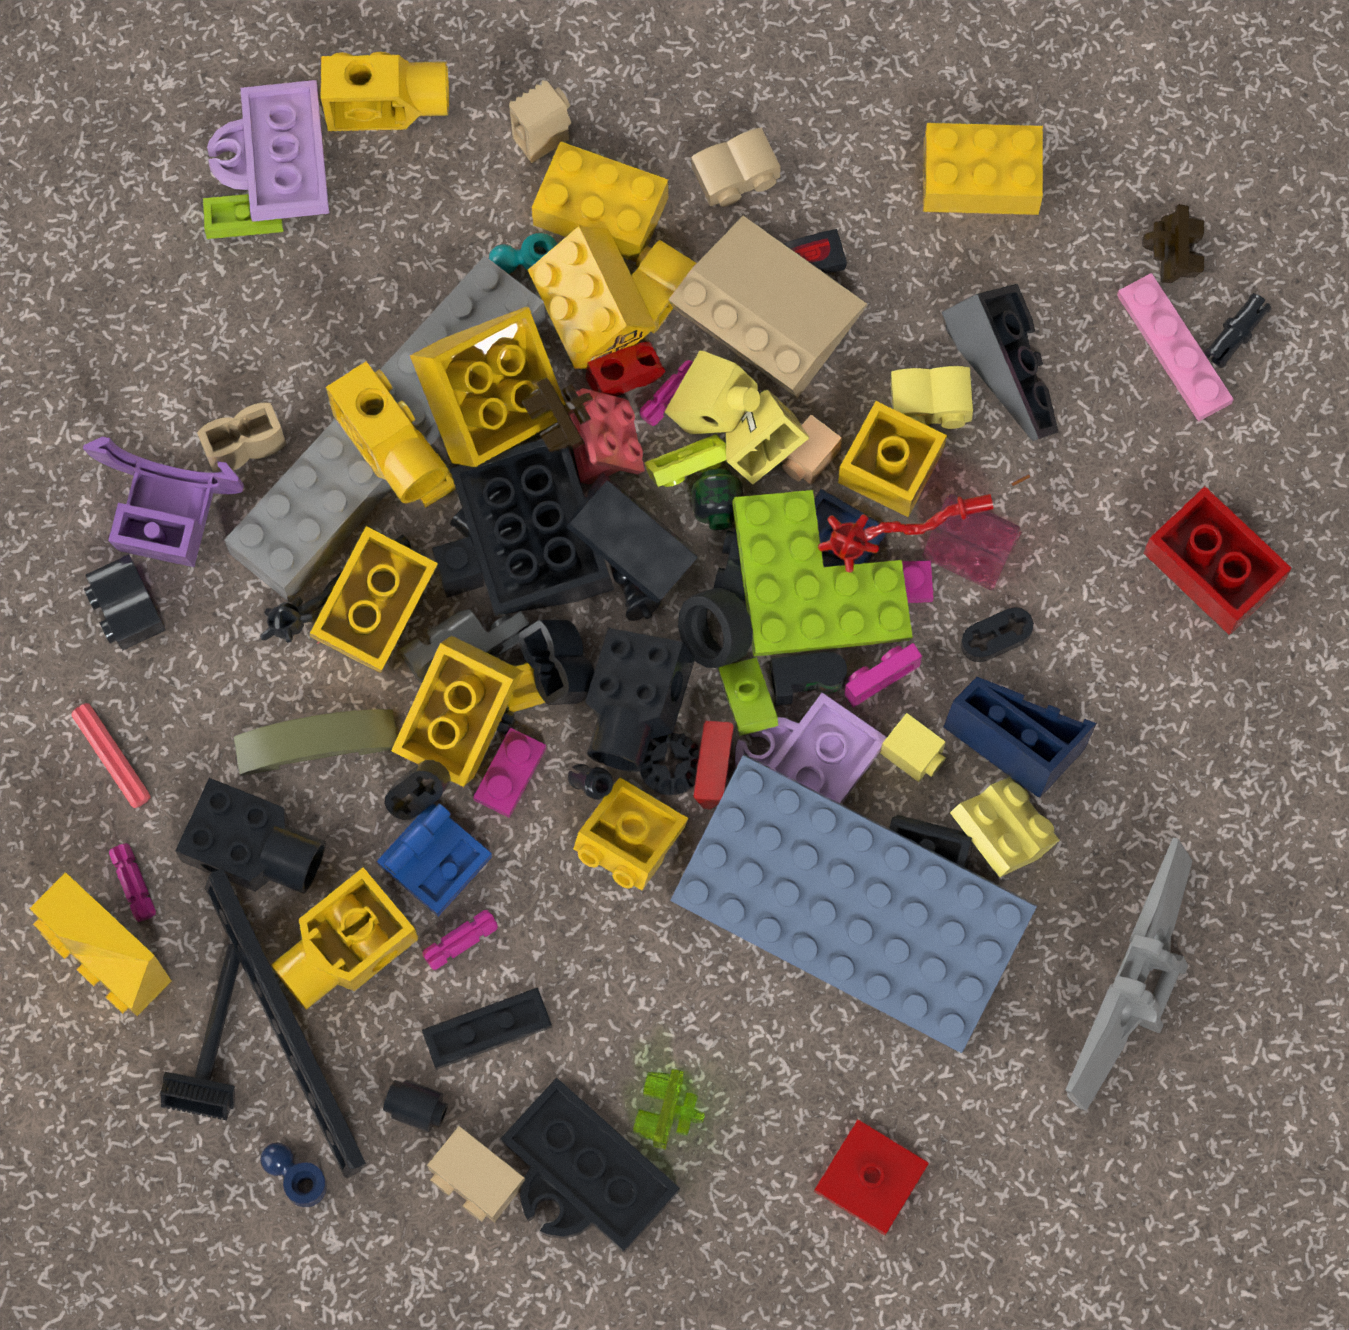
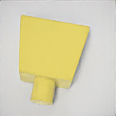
[665,351,760,434]

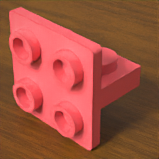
[570,388,645,484]

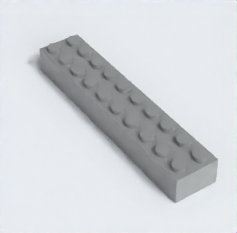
[224,255,546,602]

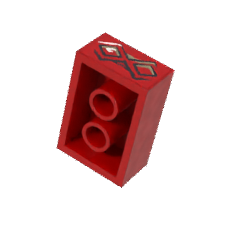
[1143,486,1292,635]

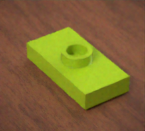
[718,657,779,736]

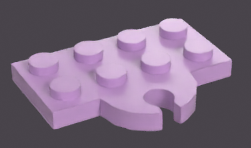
[207,80,329,222]
[735,693,887,804]

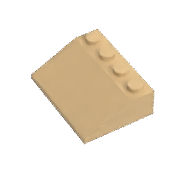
[668,216,867,398]

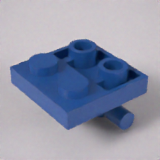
[376,804,492,917]

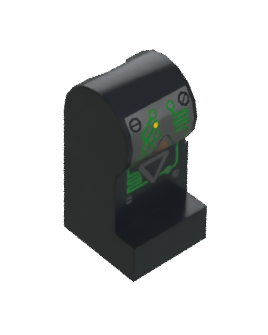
[770,652,847,706]

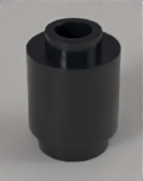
[383,1080,448,1132]

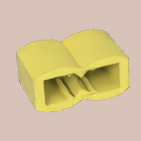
[891,366,973,429]

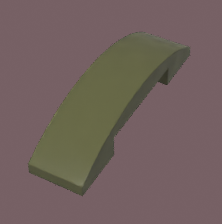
[234,709,397,776]

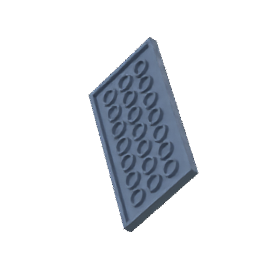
[670,755,1038,1053]

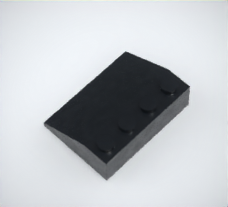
[450,439,615,616]

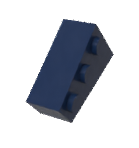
[943,677,1097,798]

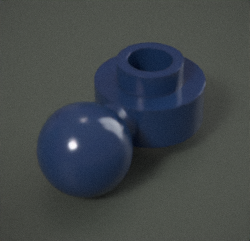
[260,1142,327,1207]

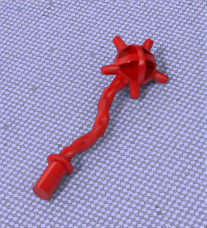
[818,494,994,573]

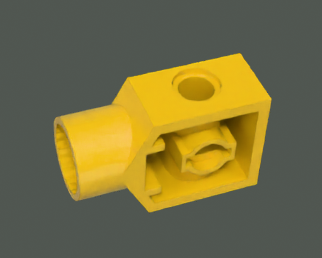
[321,52,449,131]
[326,361,448,503]
[270,867,419,1010]

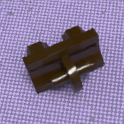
[1142,204,1204,283]
[522,377,594,453]

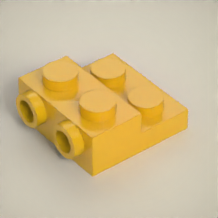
[573,777,688,891]

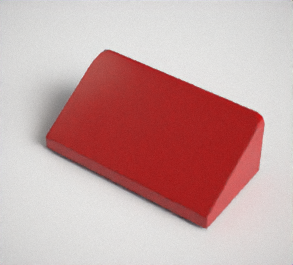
[693,721,734,810]

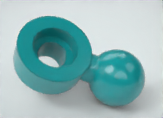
[488,233,557,274]

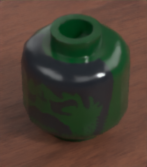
[691,469,744,530]

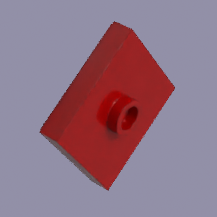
[814,1119,929,1236]

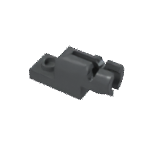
[400,609,530,683]

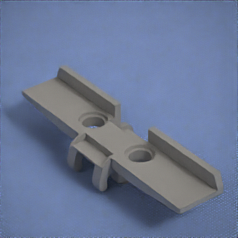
[1065,837,1192,1111]

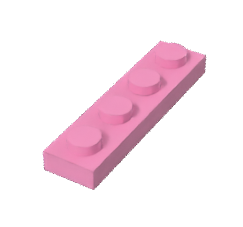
[1117,273,1233,422]

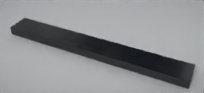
[205,869,366,1178]

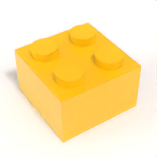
[838,401,947,517]

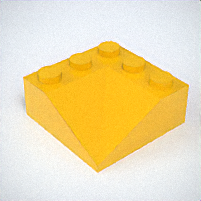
[410,307,570,467]
[29,872,172,1016]

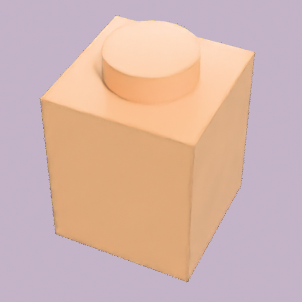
[781,415,842,484]

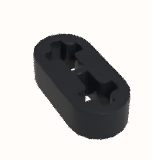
[961,607,1034,663]
[384,760,451,820]

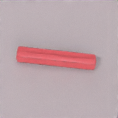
[72,703,151,808]

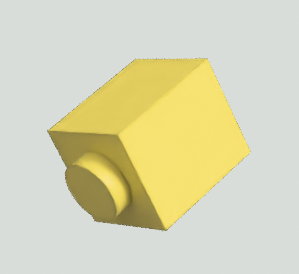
[880,713,946,782]

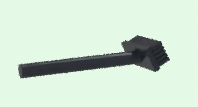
[160,943,240,1121]

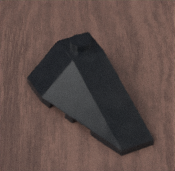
[942,284,1058,441]

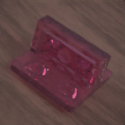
[922,494,1022,590]

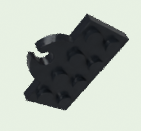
[500,1077,680,1253]

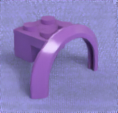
[83,437,244,567]

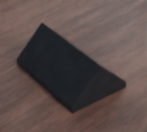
[566,473,698,603]

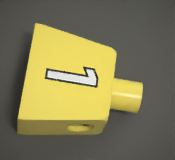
[726,390,809,485]

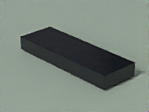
[422,987,552,1070]

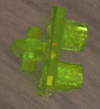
[633,1068,705,1150]

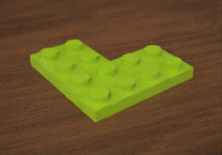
[732,490,913,657]

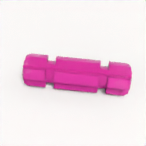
[639,360,693,426]
[109,843,156,922]
[422,910,498,970]

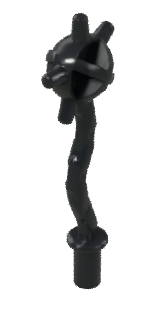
[260,534,411,643]

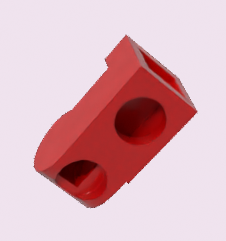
[585,342,665,397]

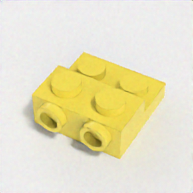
[950,777,1060,877]

